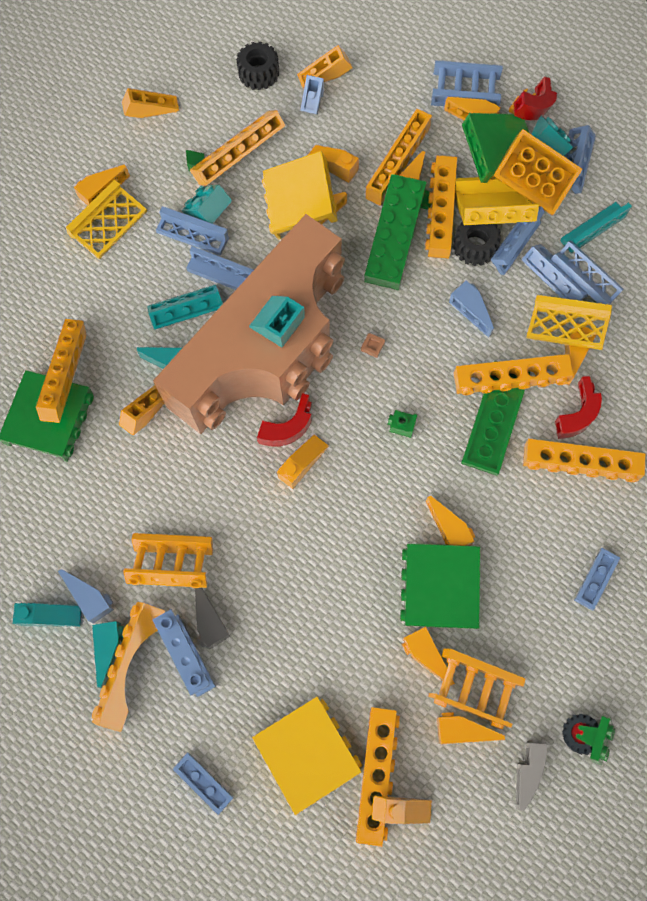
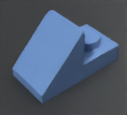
[300,75,324,115]

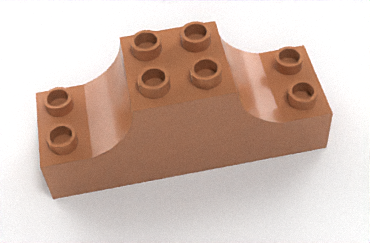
[153,214,345,434]

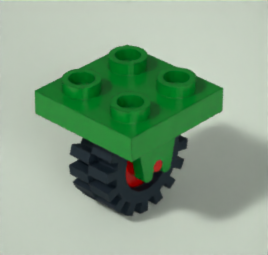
[562,713,616,766]

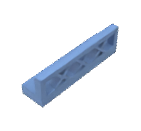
[564,125,596,194]
[156,206,229,256]
[491,207,545,275]
[551,241,624,305]
[521,244,589,301]
[186,246,254,290]

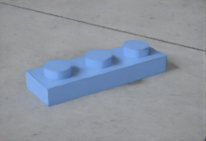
[574,548,620,610]
[173,752,234,815]

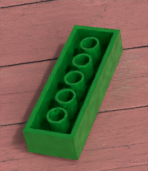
[364,174,426,291]

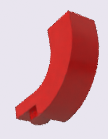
[514,76,557,121]
[555,376,602,439]
[257,393,312,447]

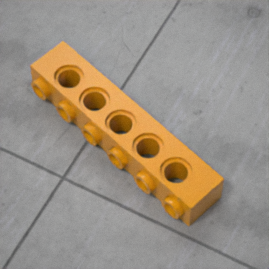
[365,109,432,206]
[190,110,286,186]
[425,155,457,259]
[36,319,87,423]
[454,354,573,395]
[523,439,645,482]
[356,707,400,847]

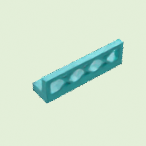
[560,202,632,254]
[147,284,223,330]

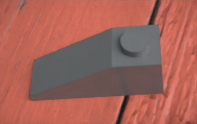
[195,587,231,649]

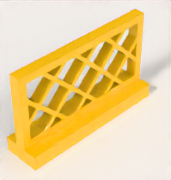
[66,180,147,259]
[527,295,612,350]

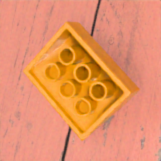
[493,129,582,216]

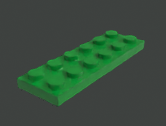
[461,361,530,476]

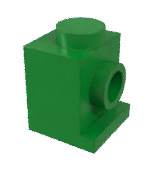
[387,410,417,438]

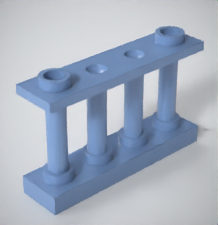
[431,60,503,107]
[152,609,216,697]

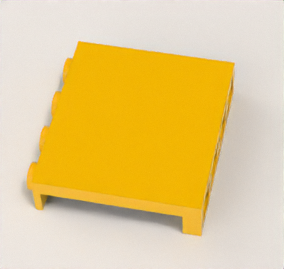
[262,151,338,240]
[455,176,539,225]
[252,697,363,815]

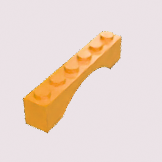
[92,602,165,732]

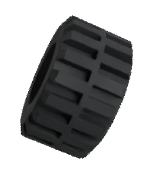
[236,41,279,90]
[453,221,501,266]

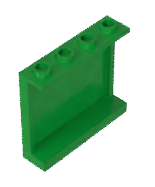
[462,113,529,183]
[0,370,94,462]
[400,544,480,629]

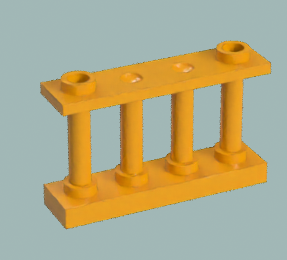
[123,533,213,588]
[428,649,526,730]

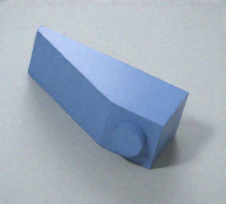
[449,280,494,338]
[58,569,114,624]

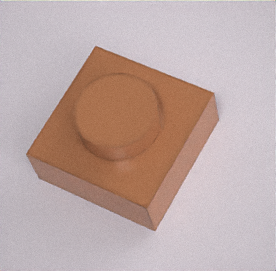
[361,333,385,358]

